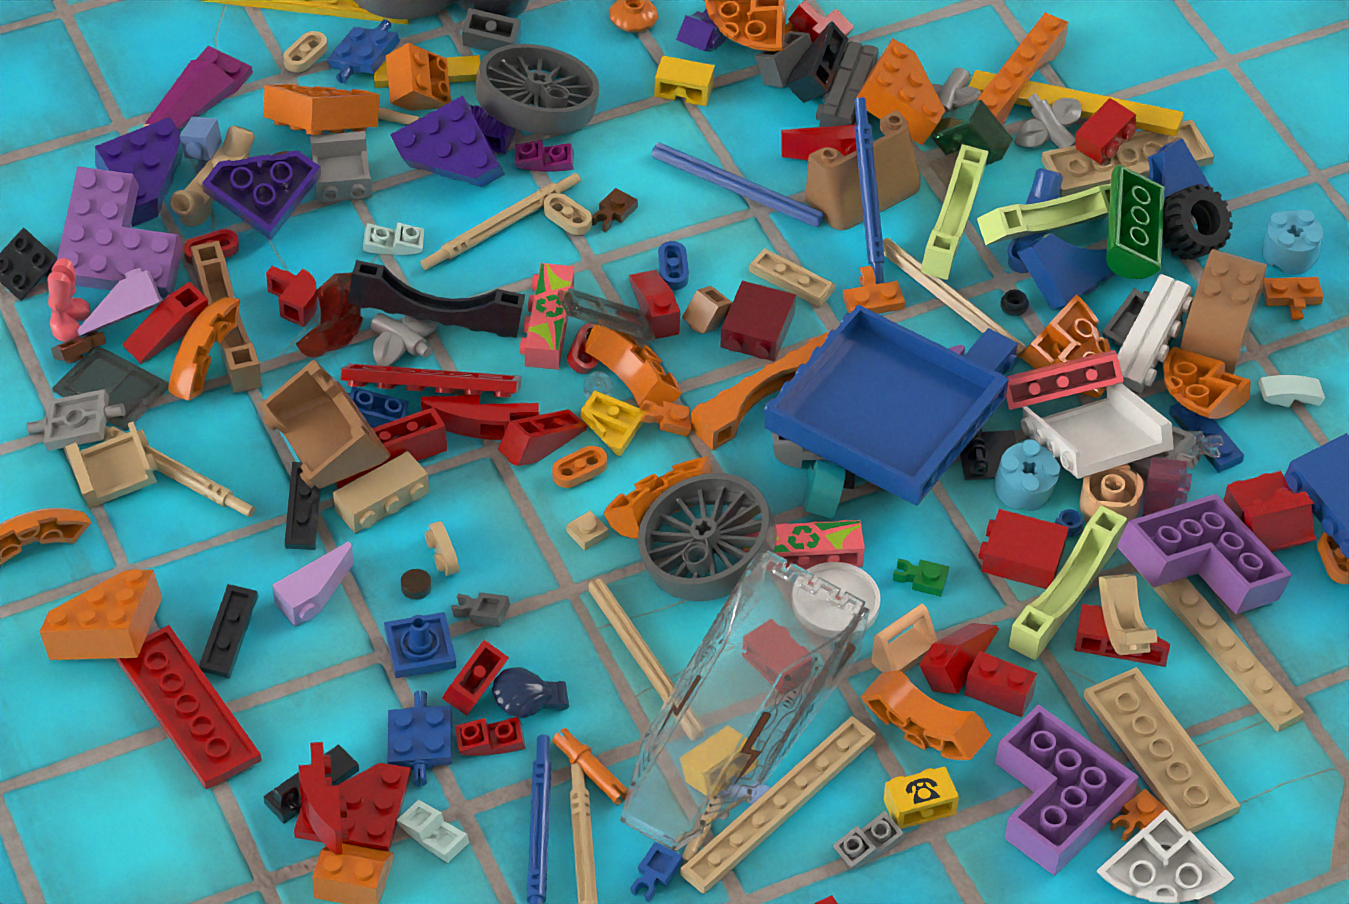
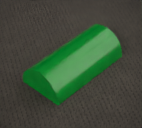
[1106,164,1165,279]

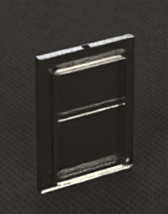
[557,288,656,342]
[52,346,169,431]

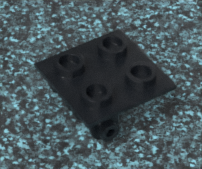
[0,227,58,301]
[960,428,1017,480]

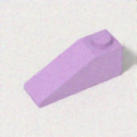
[77,268,162,336]
[272,541,353,627]

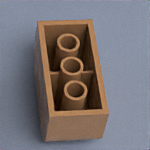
[1180,249,1268,374]

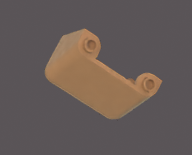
[805,110,921,230]
[259,359,390,489]

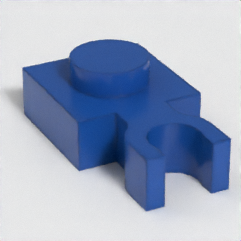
[630,842,683,903]

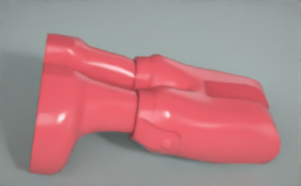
[47,258,91,342]

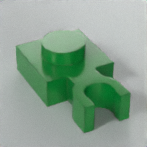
[893,558,949,597]

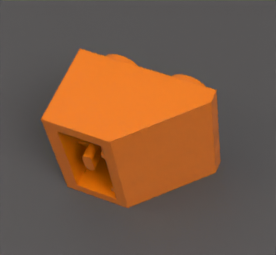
[386,43,451,111]

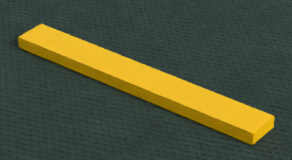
[201,0,410,25]
[968,70,1184,137]

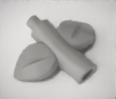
[932,68,982,123]
[1015,93,1081,148]
[371,313,437,366]

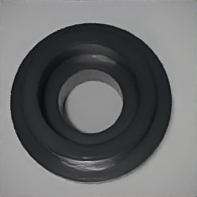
[1000,289,1029,316]

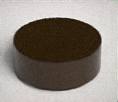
[401,569,431,599]

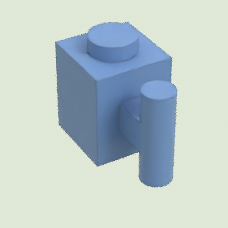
[180,116,222,174]

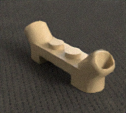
[170,125,255,226]

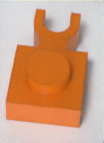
[640,400,691,437]
[1110,789,1168,842]

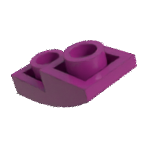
[515,140,574,172]

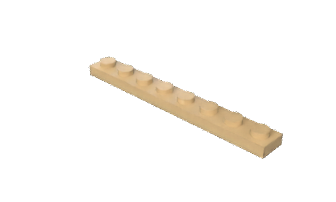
[1130,562,1304,733]
[680,716,876,894]

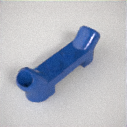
[1007,168,1063,273]

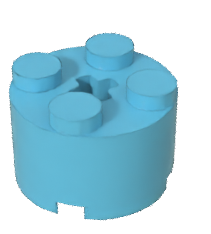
[1262,210,1324,274]
[995,439,1060,511]

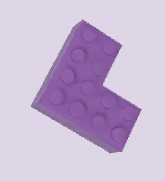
[57,166,183,298]
[1117,494,1292,614]
[995,704,1139,876]

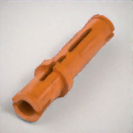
[552,728,630,805]

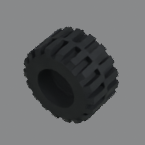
[1162,184,1233,260]

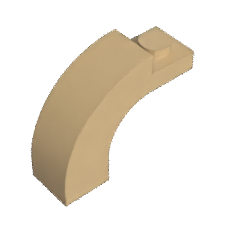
[1099,574,1157,655]

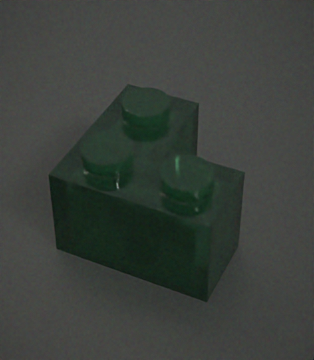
[930,100,1013,166]

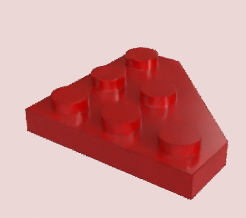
[294,763,411,852]

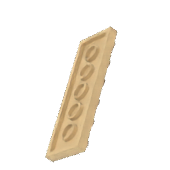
[1041,119,1214,197]
[1083,667,1241,833]

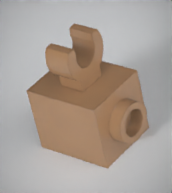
[682,286,732,334]

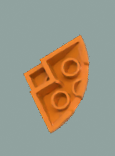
[704,0,787,51]
[1020,294,1111,399]
[1163,347,1251,419]

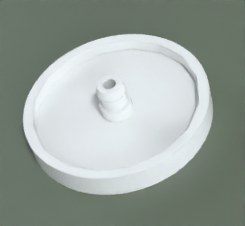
[792,562,880,640]

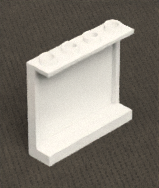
[1021,383,1174,478]

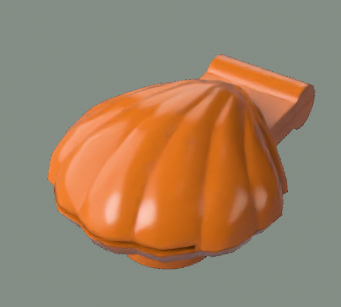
[609,0,659,33]

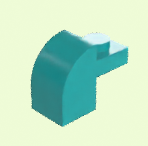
[802,460,845,519]

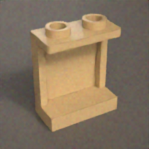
[65,422,158,509]

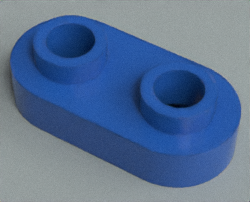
[658,241,689,290]

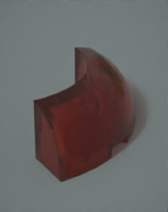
[296,272,363,358]

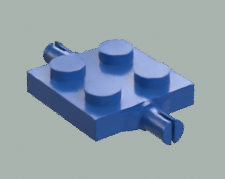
[327,19,400,84]
[387,690,452,786]

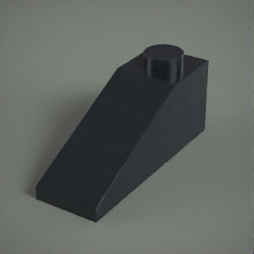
[787,21,849,103]

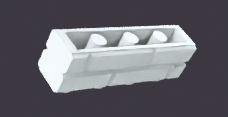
[1117,274,1194,393]

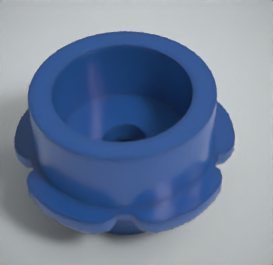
[1055,509,1084,537]

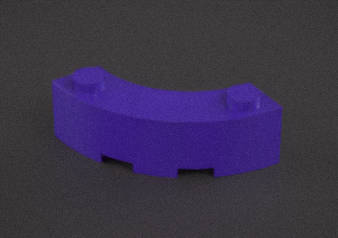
[676,5,728,52]

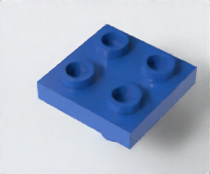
[384,612,456,678]

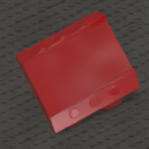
[1243,487,1317,553]

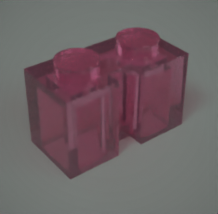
[1142,457,1192,517]

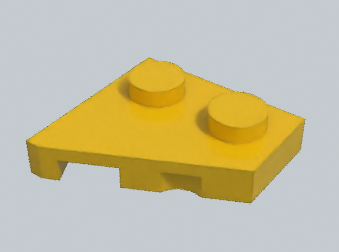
[581,390,646,457]

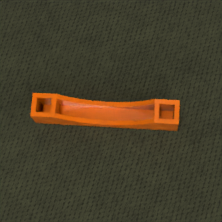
[968,12,1069,140]
[691,332,829,451]

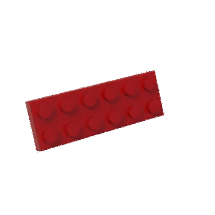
[341,363,522,397]
[115,625,262,790]

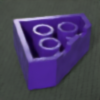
[390,96,505,187]
[95,117,183,227]
[202,150,321,240]

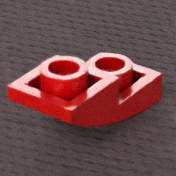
[455,717,526,756]

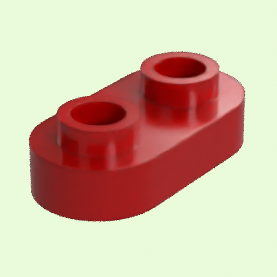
[183,229,239,265]
[567,323,598,374]

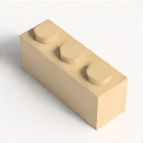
[333,451,429,533]

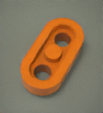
[552,446,607,488]
[1317,532,1349,584]

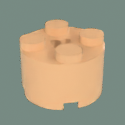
[1079,464,1143,528]

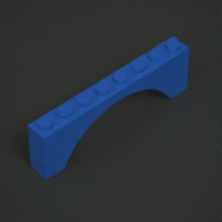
[1017,138,1214,310]
[1284,433,1349,558]

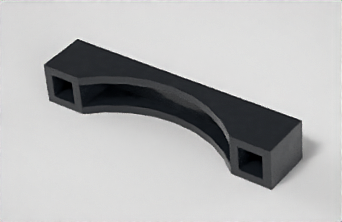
[347,260,525,338]

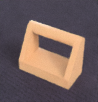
[871,604,938,674]

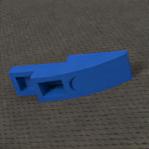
[348,386,409,428]

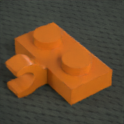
[842,266,905,314]
[1262,277,1323,320]

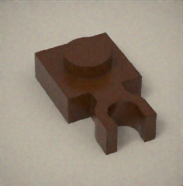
[592,188,638,232]
[51,331,107,363]

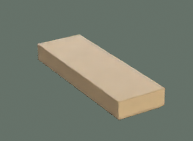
[749,248,835,308]

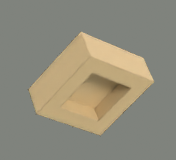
[566,510,609,551]

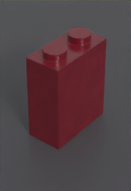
[720,280,796,362]

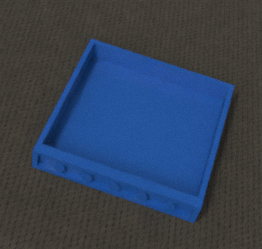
[764,304,1009,506]

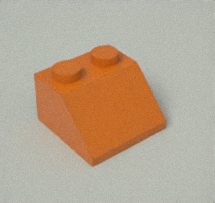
[312,843,394,904]

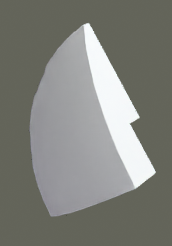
[1096,810,1235,904]

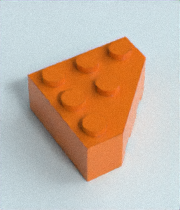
[854,38,945,146]
[263,83,379,135]
[39,569,162,660]

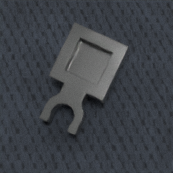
[451,593,510,627]

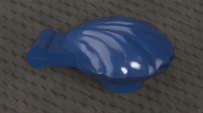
[492,667,569,718]

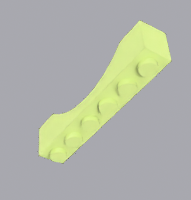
[920,144,989,280]
[977,183,1111,245]
[1009,505,1127,661]

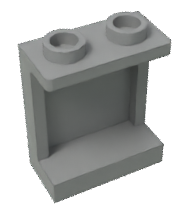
[310,131,372,202]

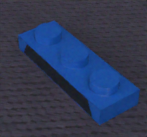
[1169,402,1244,473]

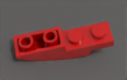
[421,395,539,440]
[298,742,348,855]

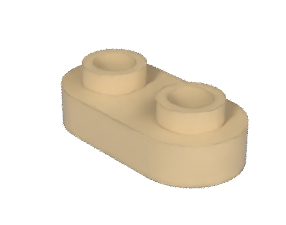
[283,31,327,73]
[544,193,592,235]
[425,521,459,576]

